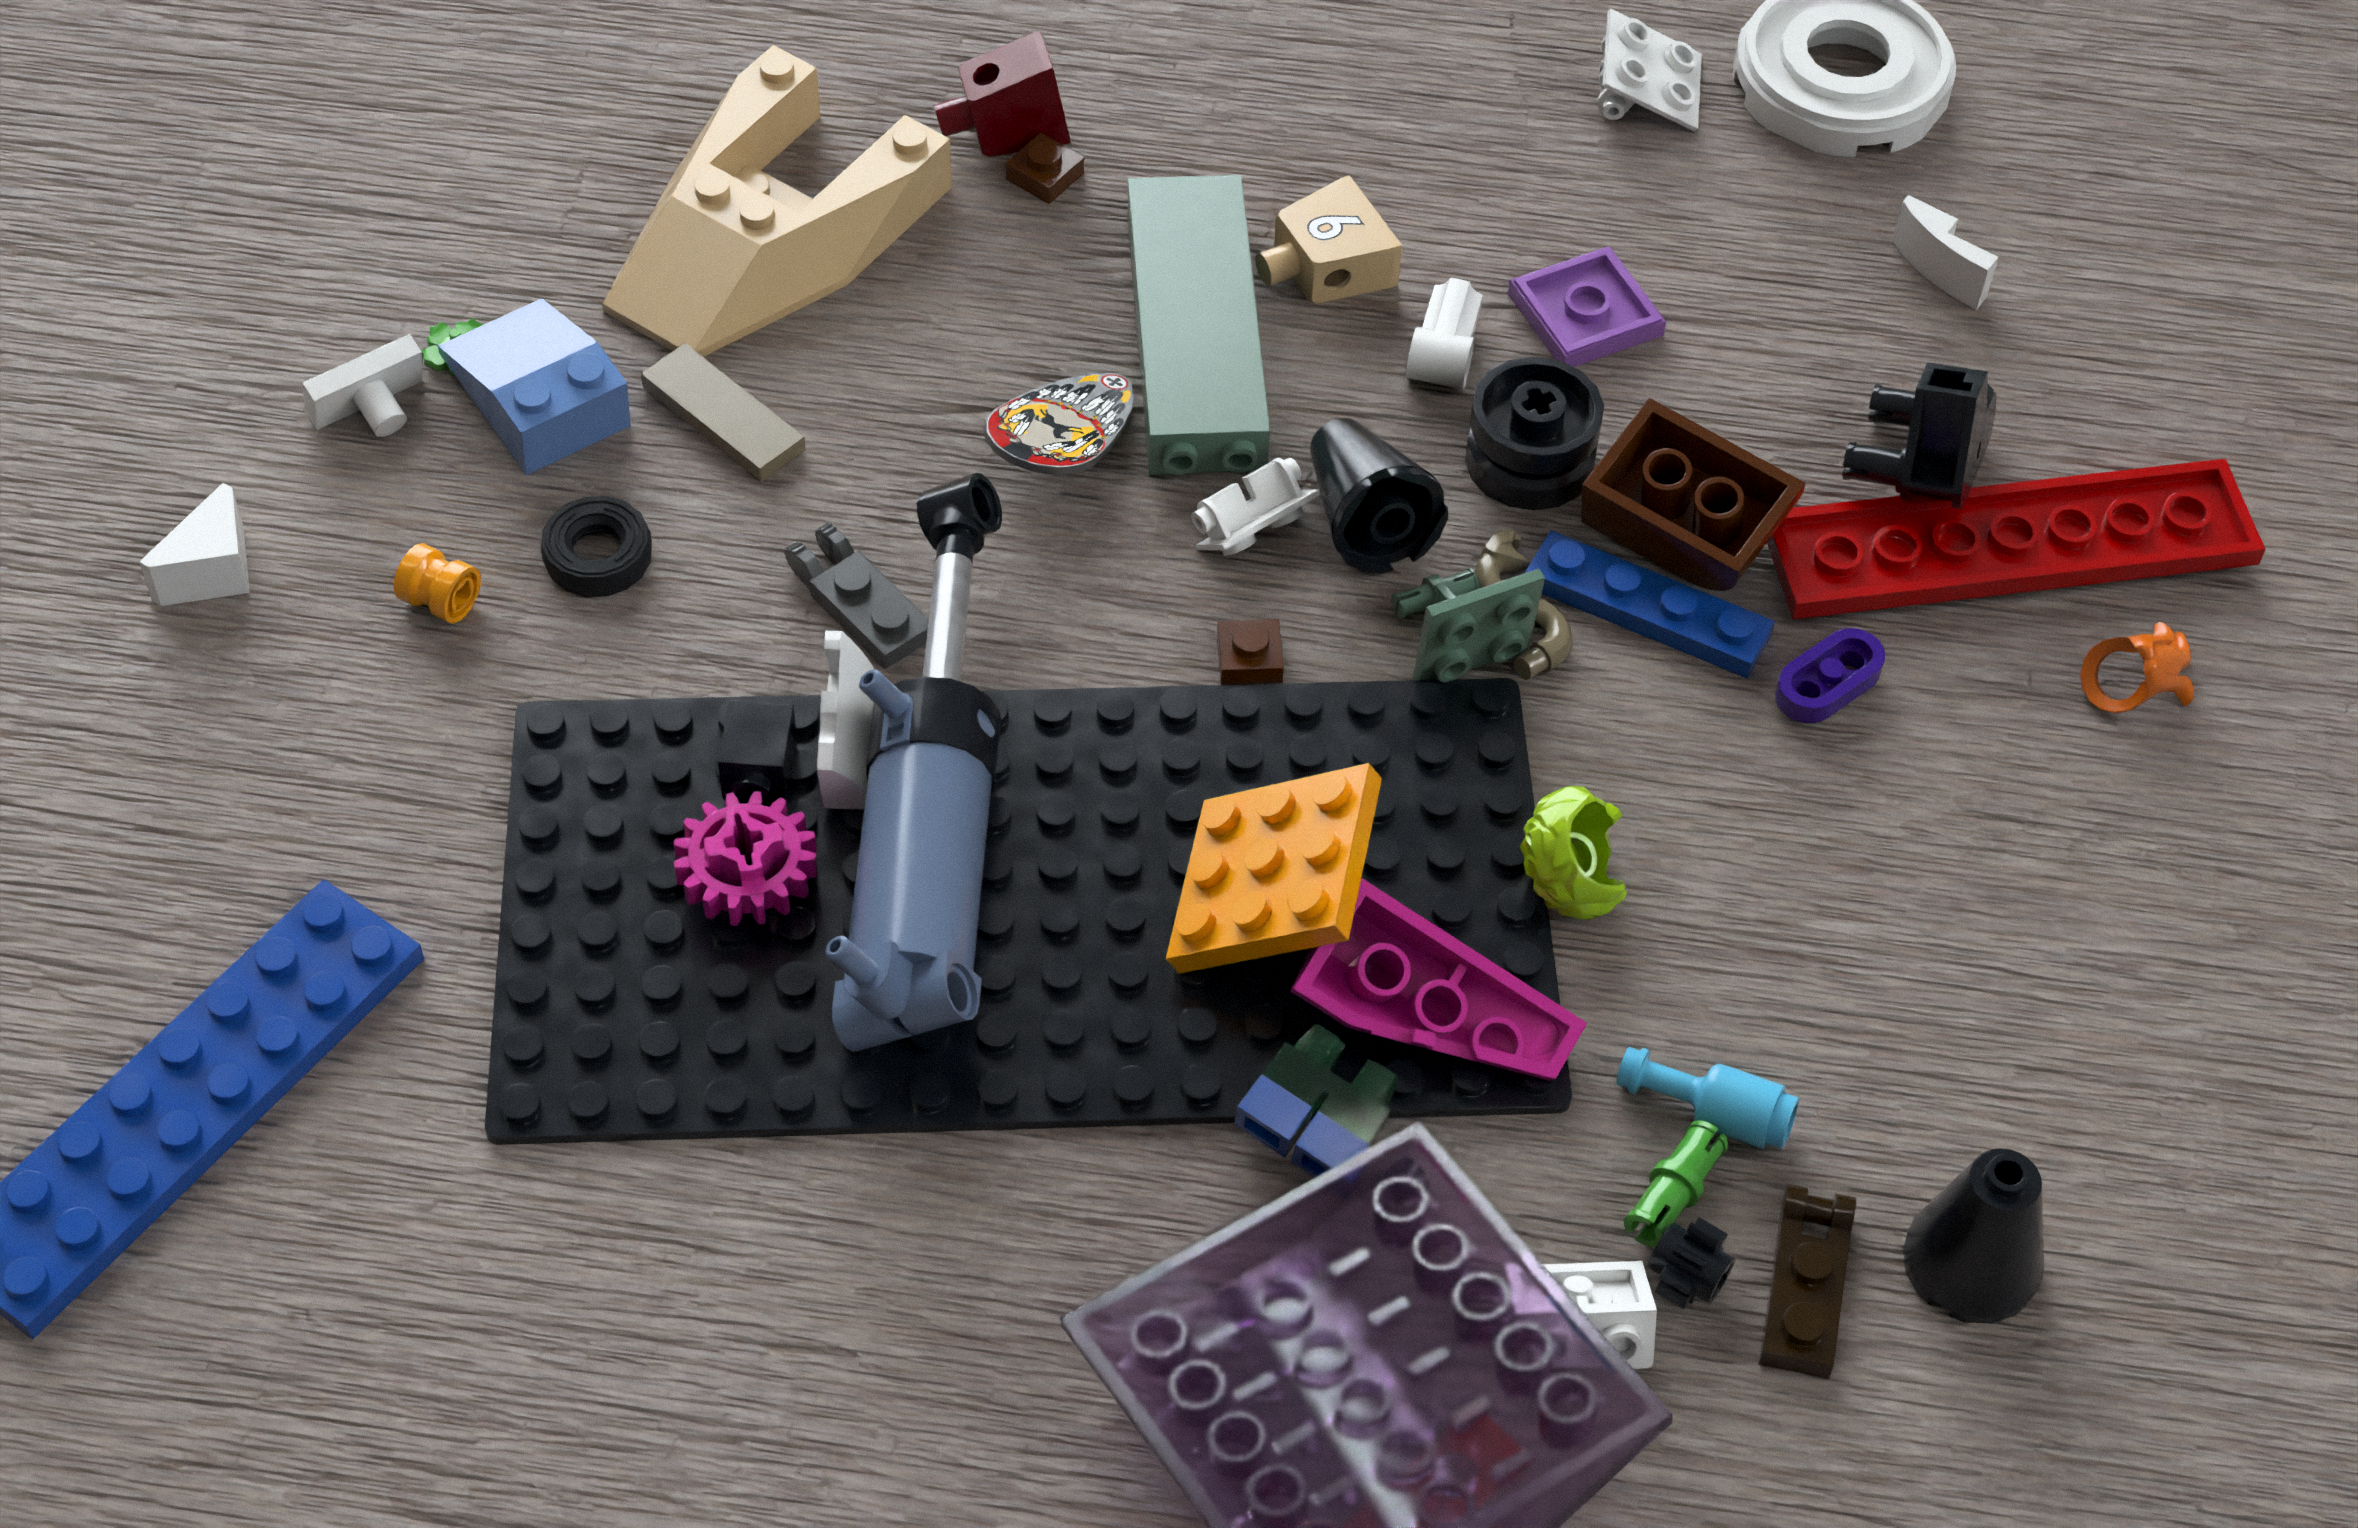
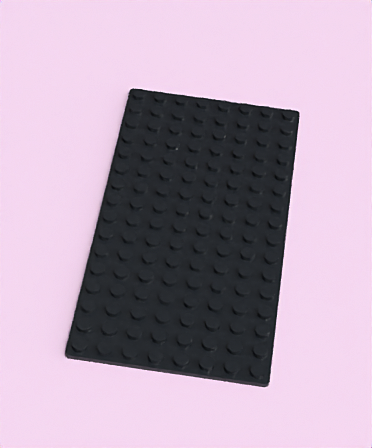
[485,678,1572,1145]

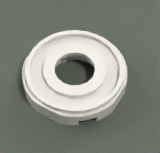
[1733,0,1956,157]

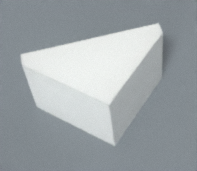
[139,483,250,606]

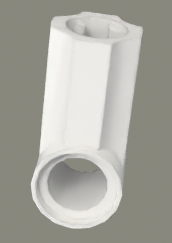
[1406,278,1483,390]

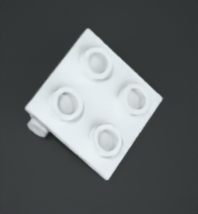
[1598,8,1702,132]

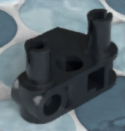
[1842,362,1997,510]

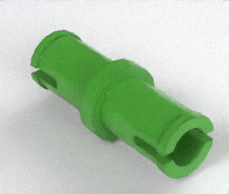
[1624,1120,1729,1247]

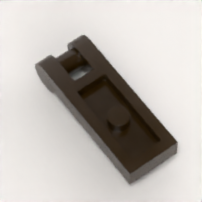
[1759,1183,1856,1379]

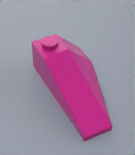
[1291,878,1587,1081]

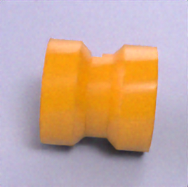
[393,543,481,624]

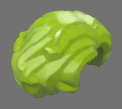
[1519,786,1627,920]

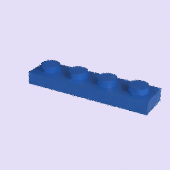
[1525,530,1775,679]

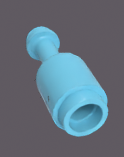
[1616,1047,1800,1150]

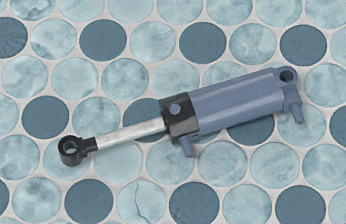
[825,473,1002,1052]

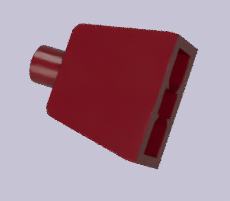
[934,30,1071,157]

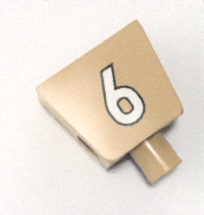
[1255,175,1402,304]

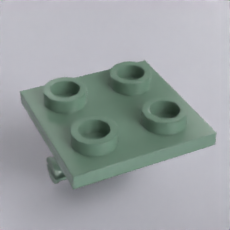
[1391,568,1545,682]

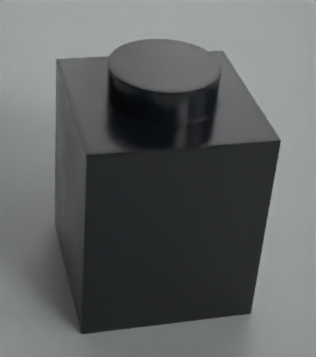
[718,700,797,805]

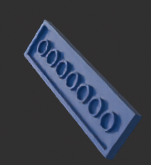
[0,879,424,1340]

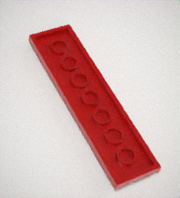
[1767,459,2266,619]

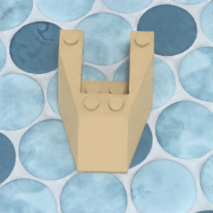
[602,45,952,357]

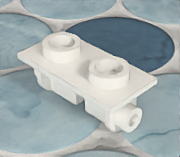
[1191,458,1321,556]

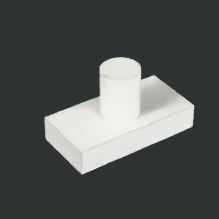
[302,334,423,437]

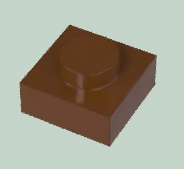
[1005,132,1084,204]
[1217,619,1284,685]

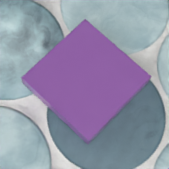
[1508,246,1666,367]

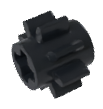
[1648,1217,1736,1309]

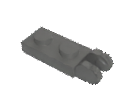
[784,523,929,669]

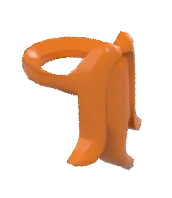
[2080,622,2194,713]

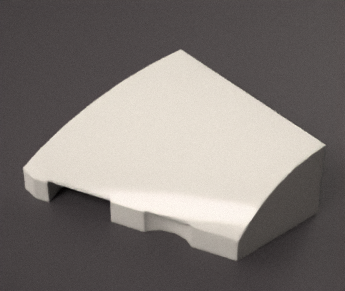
[817,631,874,809]

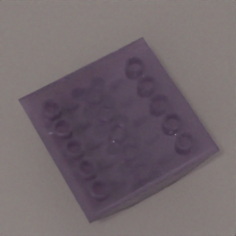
[1060,1121,1673,1528]

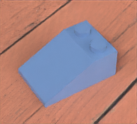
[438,299,631,475]

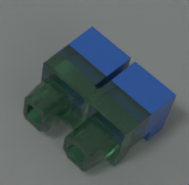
[1234,1024,1398,1196]

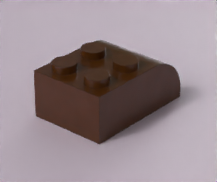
[1581,398,1805,591]

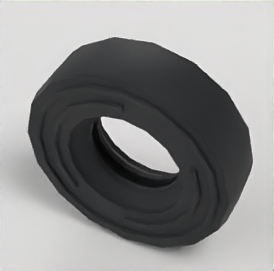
[541,496,652,597]

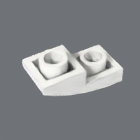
[1893,195,1998,310]

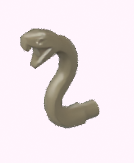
[1475,530,1573,680]

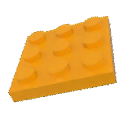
[1165,763,1382,973]

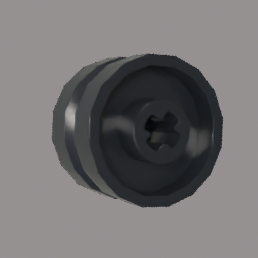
[1465,356,1604,511]

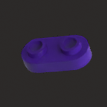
[1775,628,1885,723]

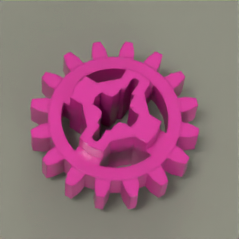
[673,791,818,926]

